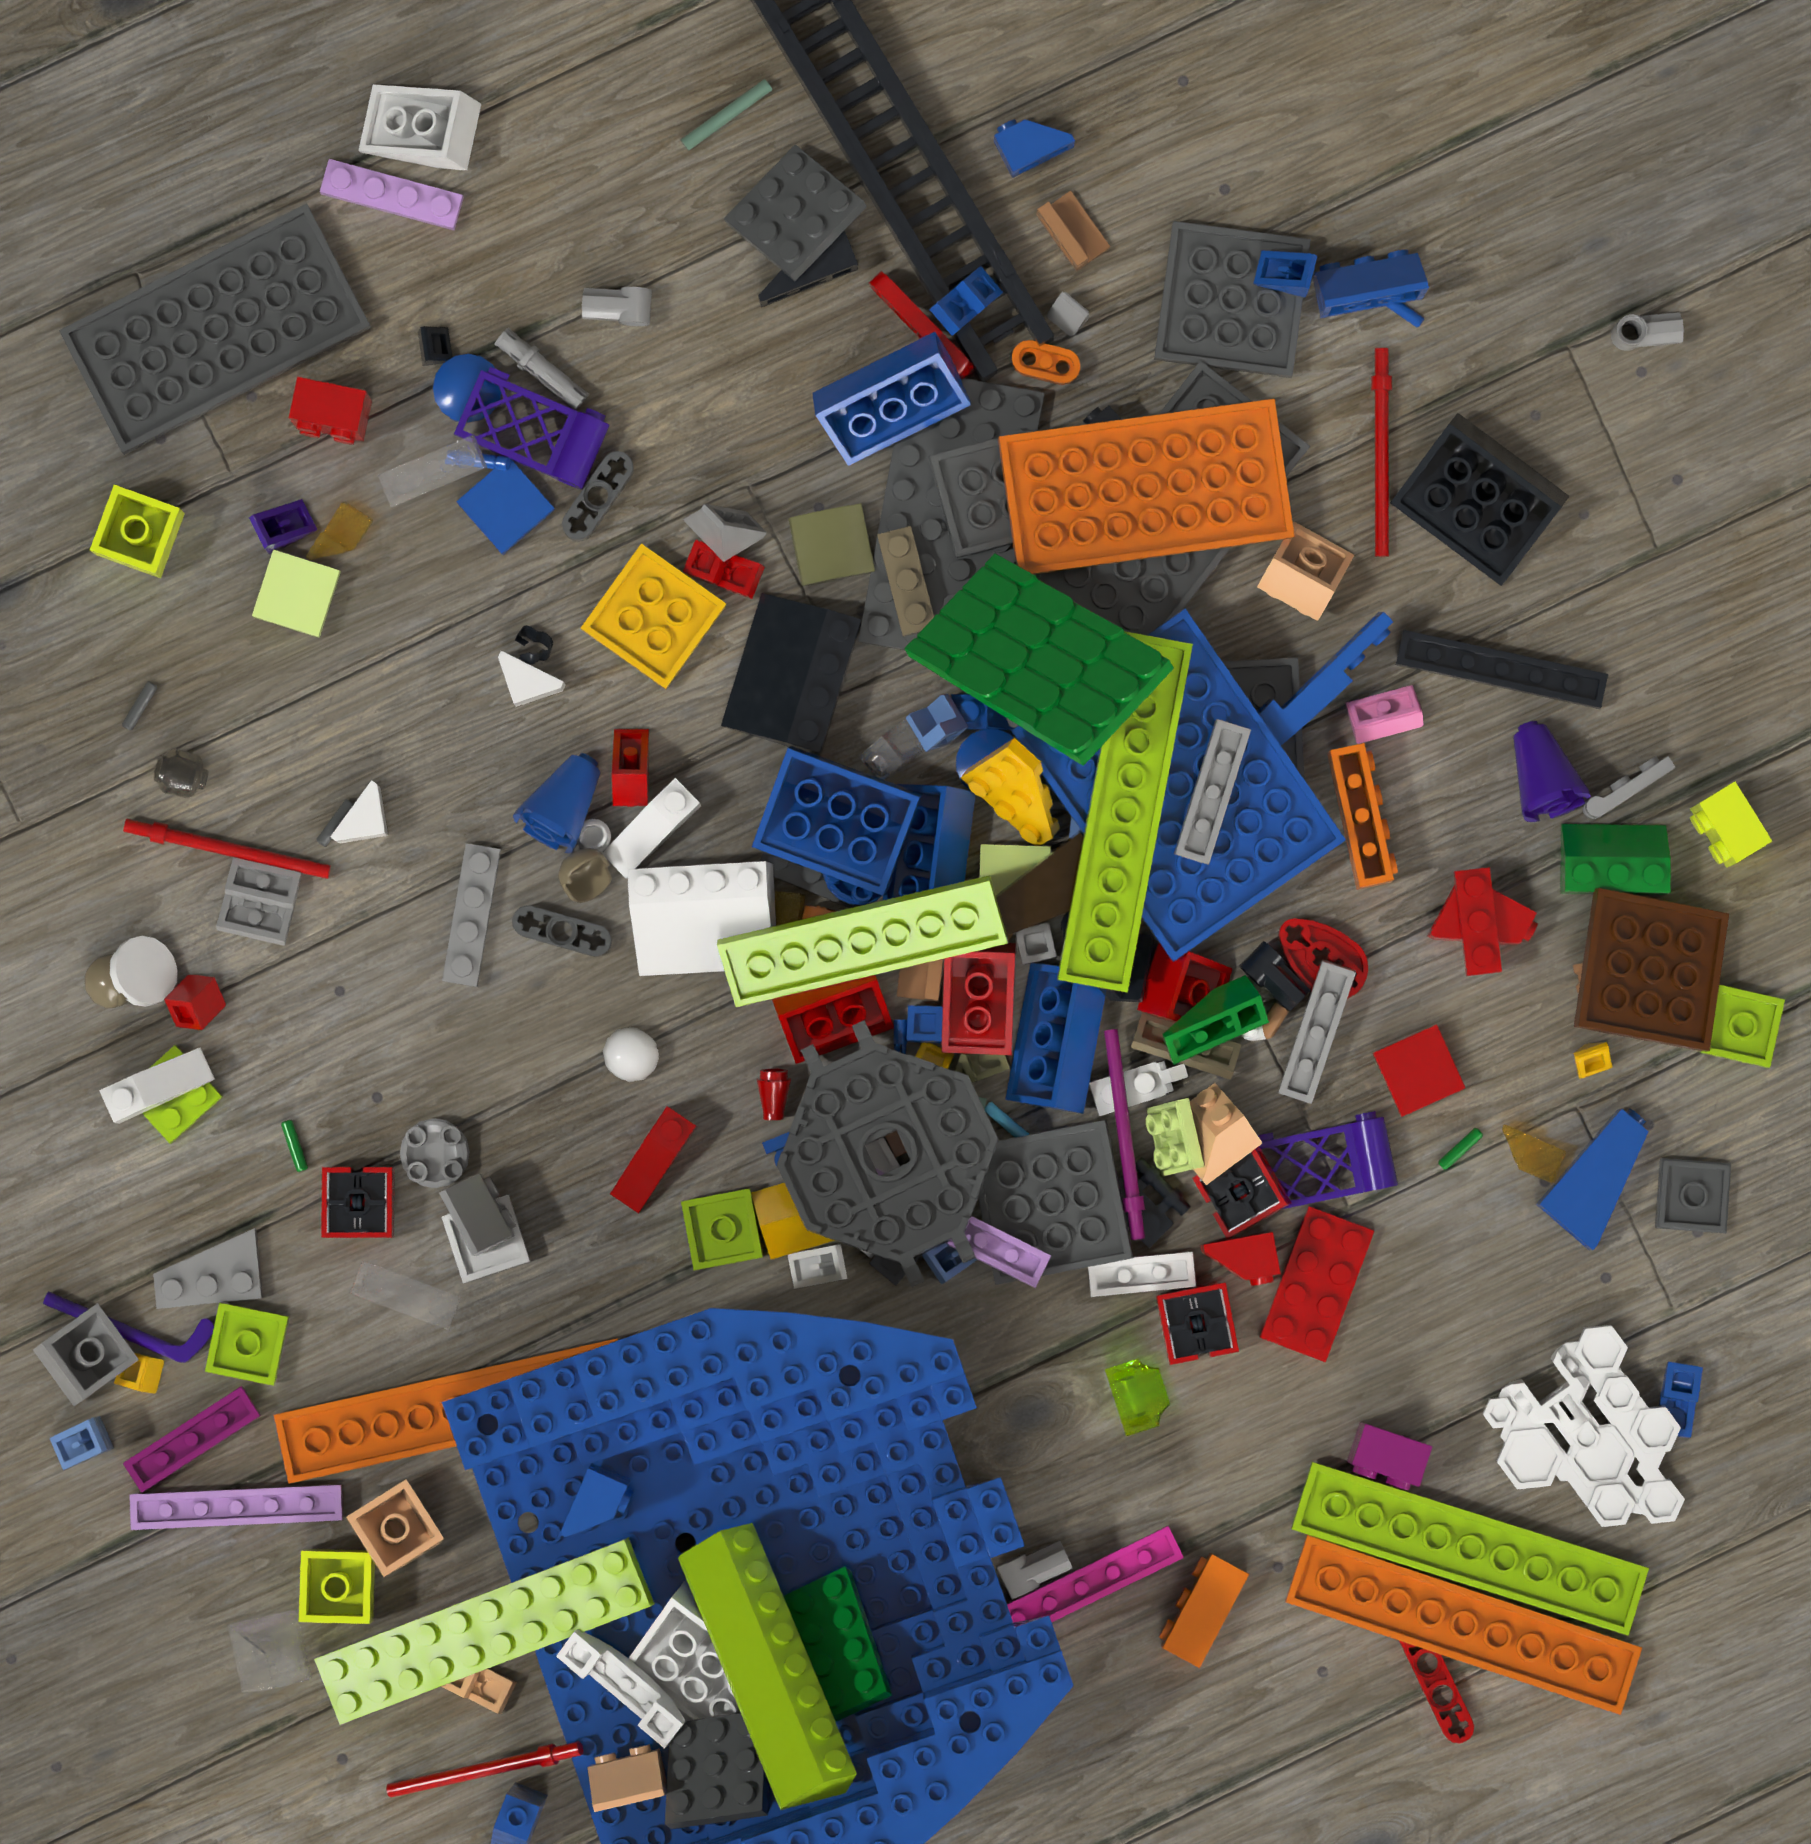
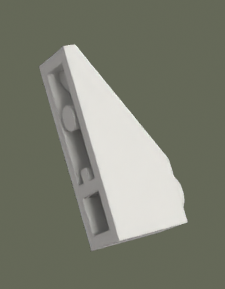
[602,778,701,879]
[99,1048,215,1124]

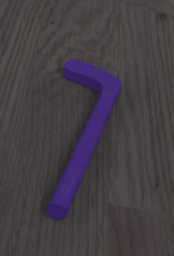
[43,1291,214,1363]

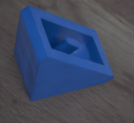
[1253,250,1317,298]

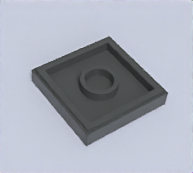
[1655,1158,1731,1234]

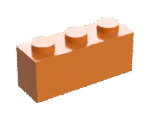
[1159,1553,1249,1668]

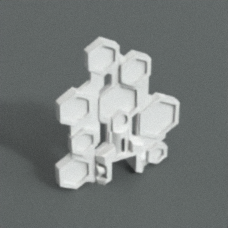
[1482,1325,1685,1527]

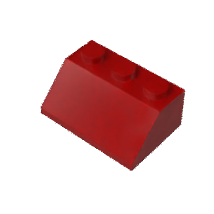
[772,975,894,1064]

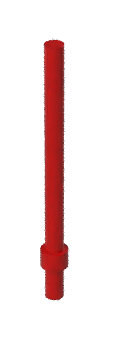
[1371,348,1392,557]
[123,818,331,879]
[386,1741,583,1798]

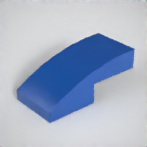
[929,266,1003,336]
[1659,1362,1703,1438]

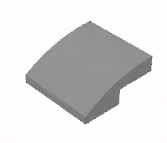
[216,857,302,946]

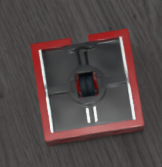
[1192,1146,1292,1239]
[321,1167,395,1238]
[1155,1282,1239,1365]

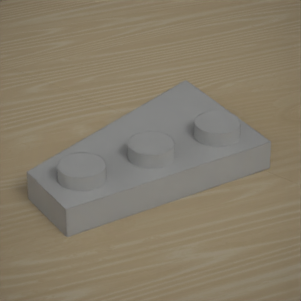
[153,1228,263,1309]

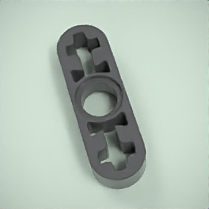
[562,451,634,542]
[512,906,612,957]

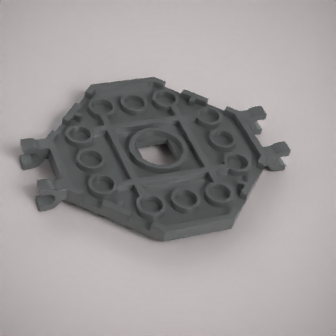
[777,1020,999,1287]

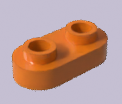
[1012,340,1080,385]

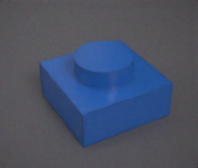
[907,1005,943,1043]

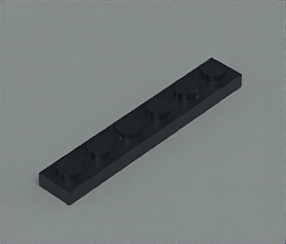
[1395,630,1608,709]

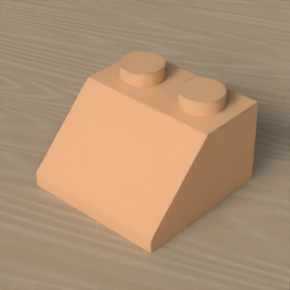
[1257,522,1354,621]
[1190,1083,1262,1185]
[346,1479,444,1577]
[587,1744,667,1812]

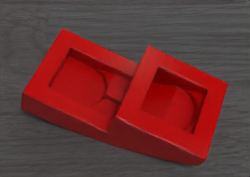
[683,540,765,599]

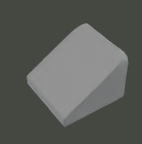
[1047,291,1089,337]

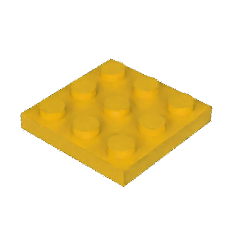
[581,543,727,690]

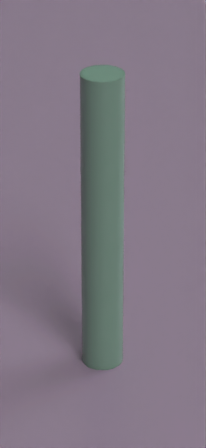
[681,79,772,151]

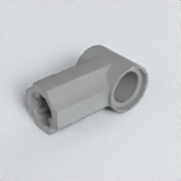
[582,287,652,326]
[1611,312,1684,351]
[997,1540,1073,1599]

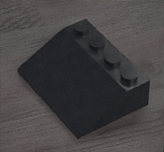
[1390,413,1569,586]
[721,593,861,756]

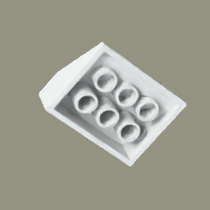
[627,861,776,976]
[628,1580,741,1721]

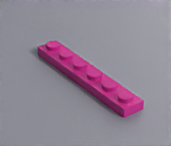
[1007,1526,1184,1623]

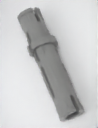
[494,327,589,410]

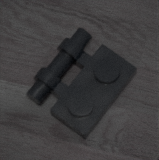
[1119,1157,1191,1248]

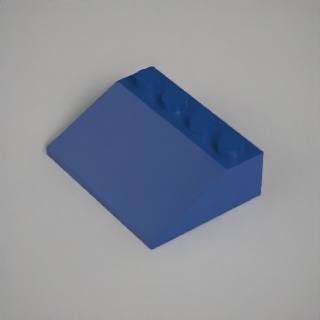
[752,746,922,896]

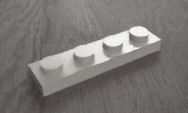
[1174,719,1251,865]
[442,843,501,987]
[1278,959,1356,1104]

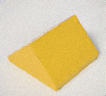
[751,1183,835,1260]

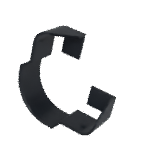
[515,625,553,665]

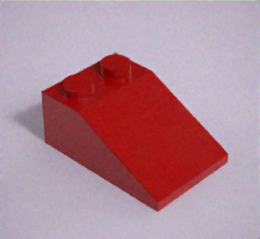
[941,943,1016,1055]

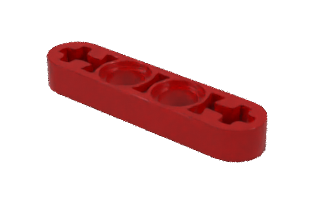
[868,271,974,380]
[1399,1641,1474,1744]

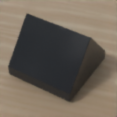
[418,326,453,366]

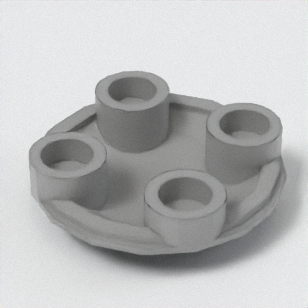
[400,1118,470,1188]

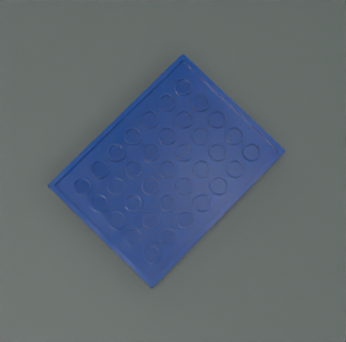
[1011,609,1346,962]

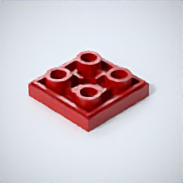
[1372,1024,1466,1117]

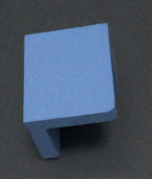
[906,693,968,752]

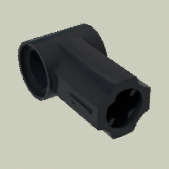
[1239,941,1310,1012]

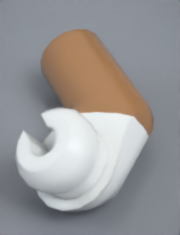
[1242,1003,1289,1041]

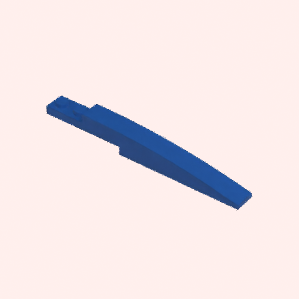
[1257,612,1393,745]

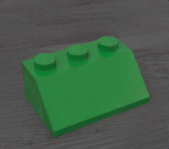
[1560,824,1671,895]

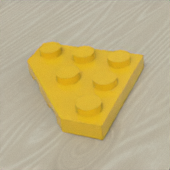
[961,738,1060,846]

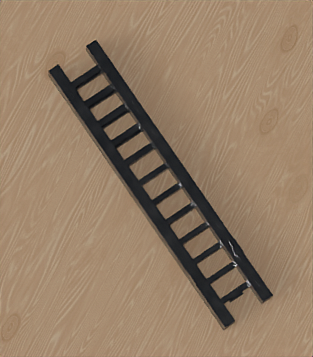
[751,0,1054,382]

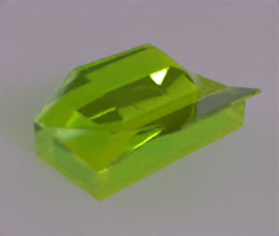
[1104,1359,1170,1437]

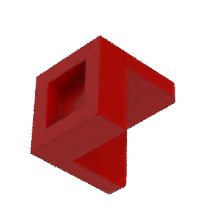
[164,974,226,1030]

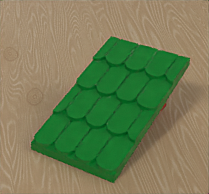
[904,553,1174,766]

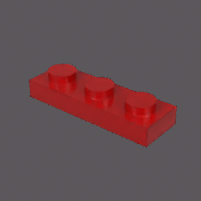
[1453,867,1502,976]

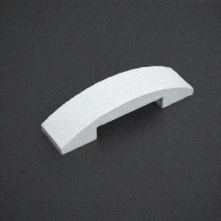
[556,1629,686,1748]

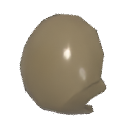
[558,848,612,903]
[84,953,128,1008]

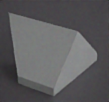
[683,504,767,562]

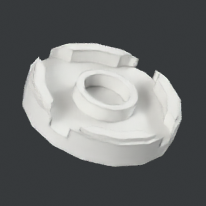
[110,936,177,1007]

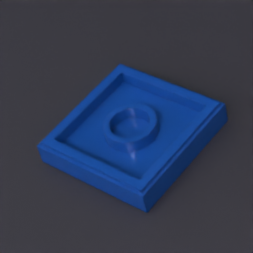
[456,460,555,555]

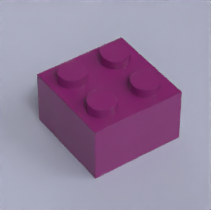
[1347,1422,1433,1491]

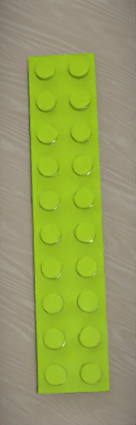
[1057,631,1193,993]
[1291,1462,1649,1636]
[314,1537,654,1725]

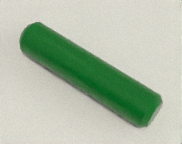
[281,1120,308,1172]
[1438,1128,1483,1170]

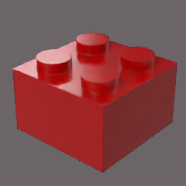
[288,377,372,445]

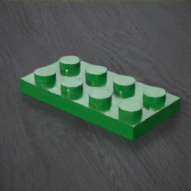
[783,1566,892,1722]

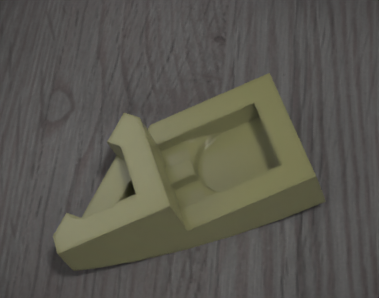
[954,1053,1011,1083]

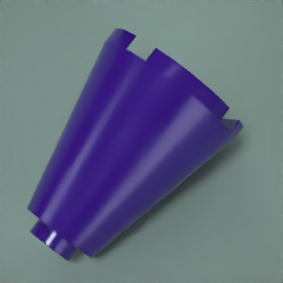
[1513,721,1591,822]

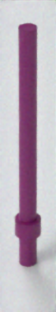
[1104,1029,1145,1240]

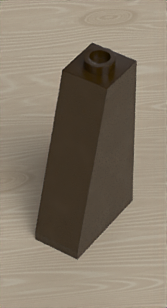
[996,831,1084,936]

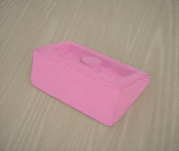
[1346,685,1424,744]

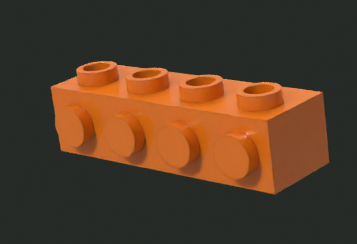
[1327,743,1398,890]

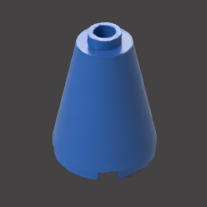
[513,753,601,853]

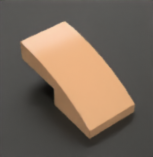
[441,1668,517,1714]

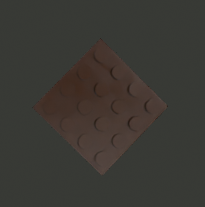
[1574,888,1729,1052]

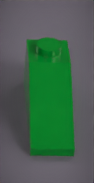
[1162,975,1269,1065]

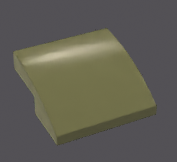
[788,503,875,587]

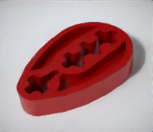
[1278,918,1368,999]

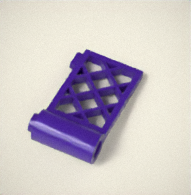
[454,367,609,490]
[1258,1111,1398,1209]

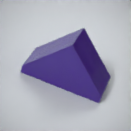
[249,499,318,554]

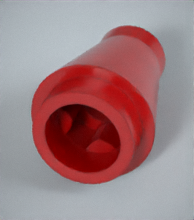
[757,1068,791,1120]

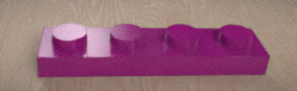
[123,1386,261,1493]

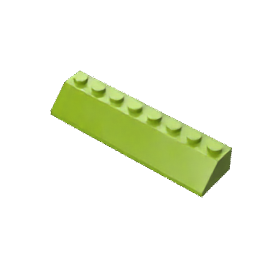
[678,1523,857,1810]

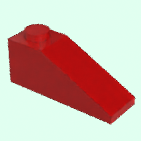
[610,1106,698,1214]

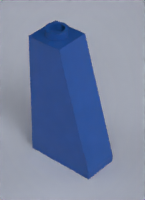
[1536,1108,1649,1250]
[490,1782,548,1844]

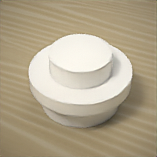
[578,819,611,852]

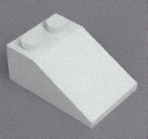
[359,84,481,170]

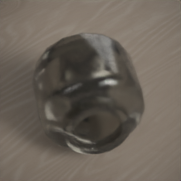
[154,749,208,798]

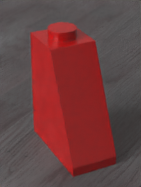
[1427,885,1538,946]

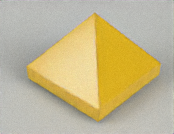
[1574,1042,1612,1079]

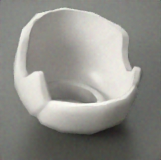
[603,1027,659,1082]

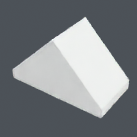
[498,651,566,707]
[330,780,388,843]
[788,1244,848,1289]

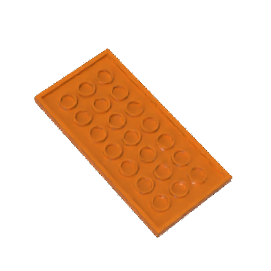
[998,399,1295,574]

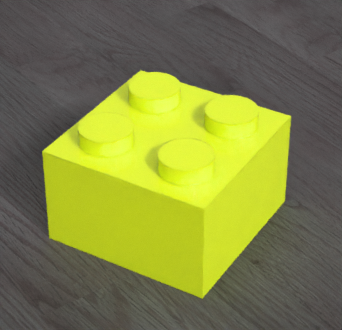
[90,485,185,578]
[1690,781,1772,868]
[299,1549,375,1624]

